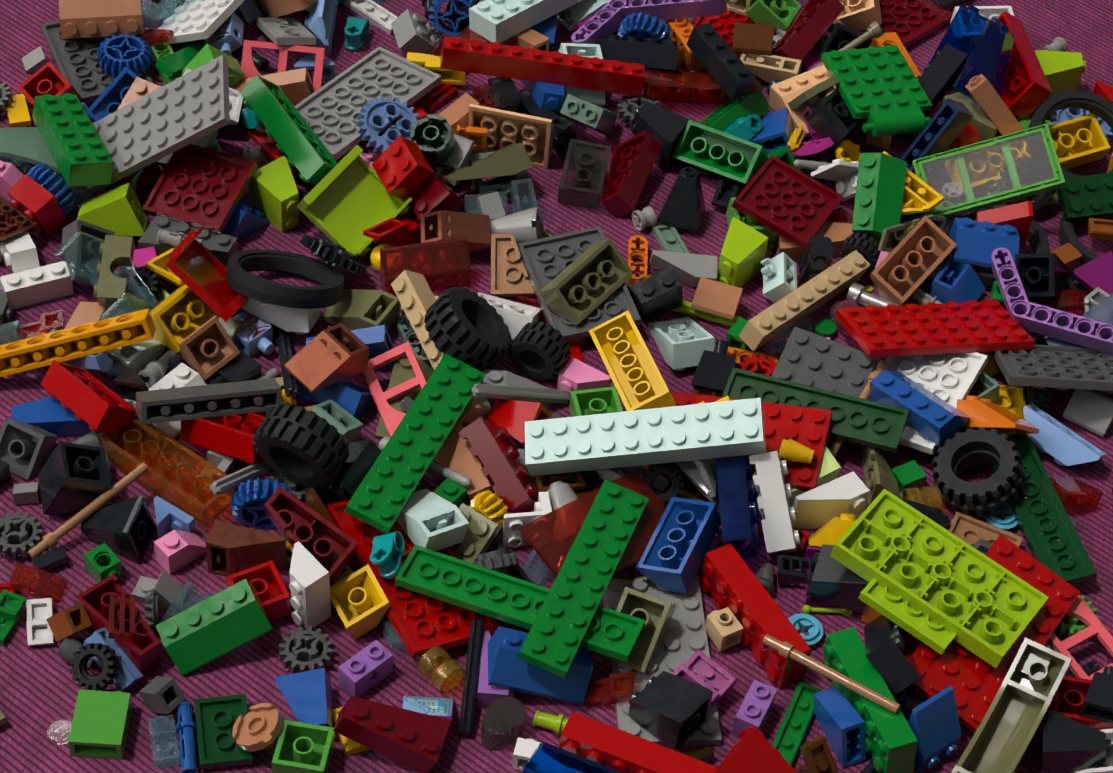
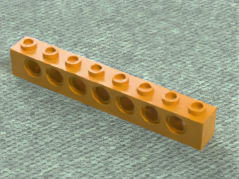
[0,308,156,377]

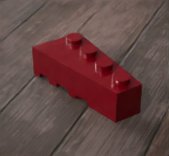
[772,0,845,64]
[601,130,661,219]
[408,173,465,221]
[459,417,539,514]
[264,486,359,587]
[74,574,160,674]
[333,696,452,773]

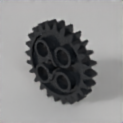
[300,233,368,276]

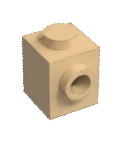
[705,607,744,652]

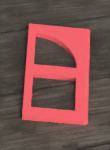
[240,40,325,91]
[362,342,426,438]
[1047,595,1113,680]

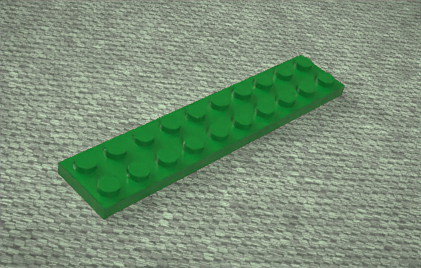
[344,353,486,534]
[518,479,649,678]
[395,545,645,663]

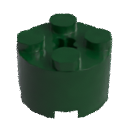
[410,114,456,163]

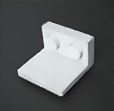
[811,159,859,201]
[502,491,553,548]

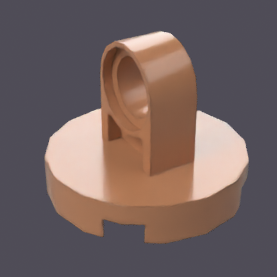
[232,703,283,753]

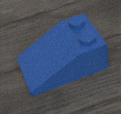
[86,67,140,122]
[908,685,961,773]

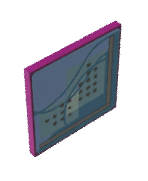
[401,695,454,720]

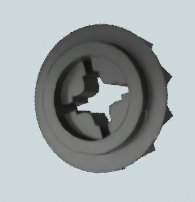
[145,590,160,631]

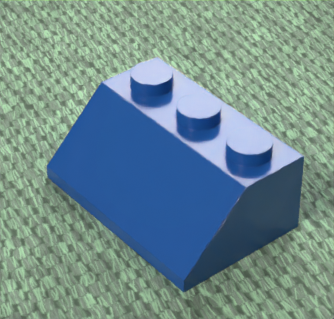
[949,217,1020,268]
[297,379,375,419]

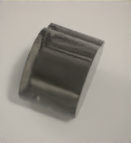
[481,696,526,751]

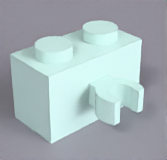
[761,252,797,303]

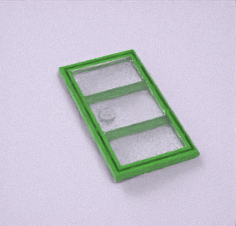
[912,124,1066,218]

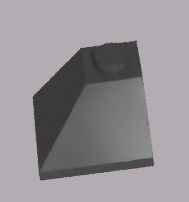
[0,418,58,480]

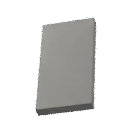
[256,18,316,45]

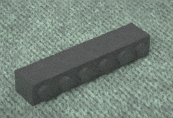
[136,378,282,425]

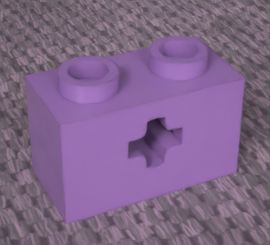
[338,640,393,698]
[732,680,777,738]

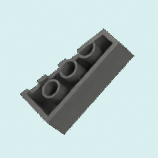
[138,215,238,267]

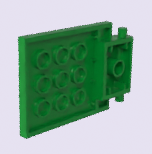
[821,45,933,137]

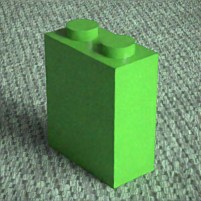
[68,689,132,760]

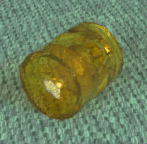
[902,485,942,510]
[417,646,465,693]

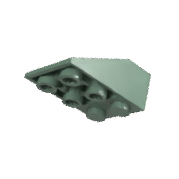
[309,399,363,443]

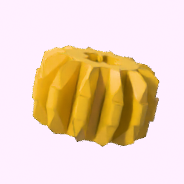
[469,490,509,527]

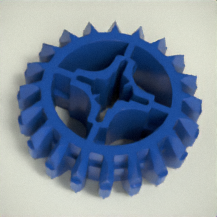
[429,0,478,39]
[618,12,672,44]
[97,33,153,78]
[27,163,79,216]
[230,477,295,529]

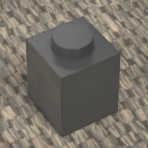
[139,676,186,714]

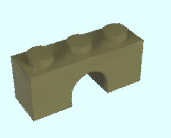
[94,235,135,308]

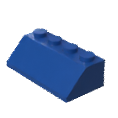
[870,370,970,447]
[636,497,722,594]
[488,626,593,706]

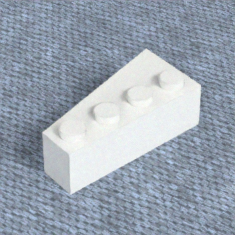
[749,451,801,556]

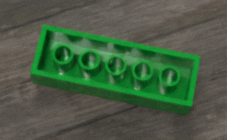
[239,75,338,186]
[33,93,113,186]
[822,627,918,773]

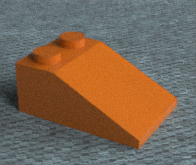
[957,396,1039,434]

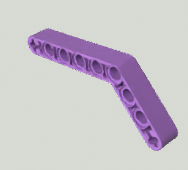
[571,0,727,45]
[991,247,1113,355]

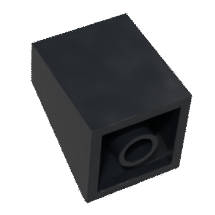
[818,18,872,58]
[632,101,690,173]
[626,267,683,323]
[318,439,382,502]
[38,441,111,517]
[805,544,869,614]
[628,671,713,751]

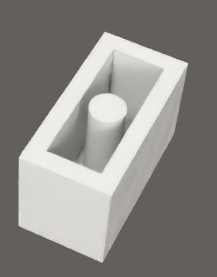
[0,231,40,273]

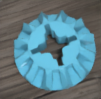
[983,507,1018,531]
[788,614,823,647]

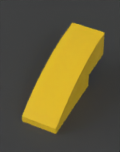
[406,52,466,85]

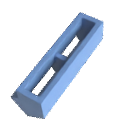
[62,351,113,372]
[83,627,143,692]

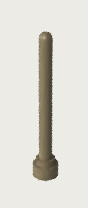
[810,21,884,70]

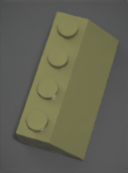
[539,238,633,325]

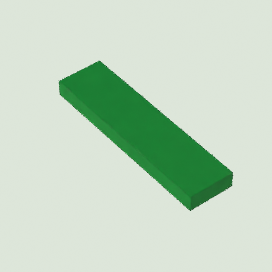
[155,41,205,78]
[772,681,823,767]

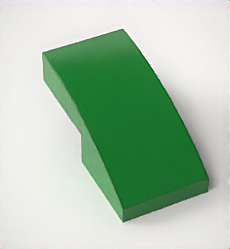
[0,589,26,646]

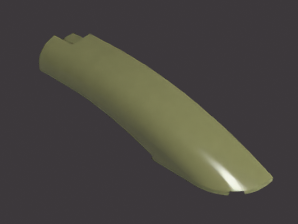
[951,637,1072,773]

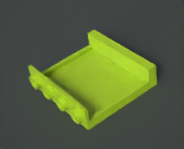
[297,145,412,258]

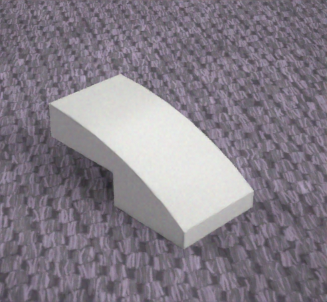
[26,598,54,647]

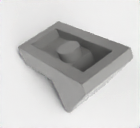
[131,571,188,613]

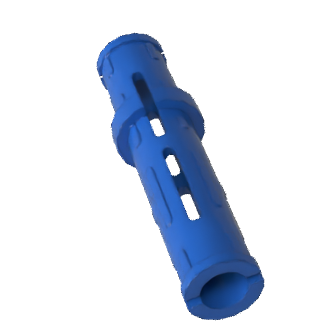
[176,702,198,773]

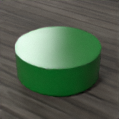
[813,319,836,339]

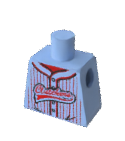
[204,12,244,56]
[233,310,275,357]

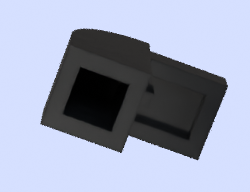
[488,77,520,113]

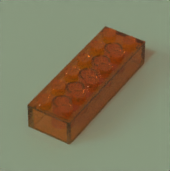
[98,418,235,528]

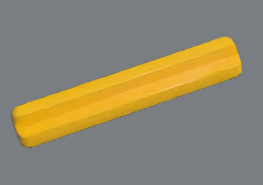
[787,125,806,151]

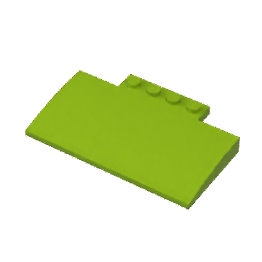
[830,489,1049,668]

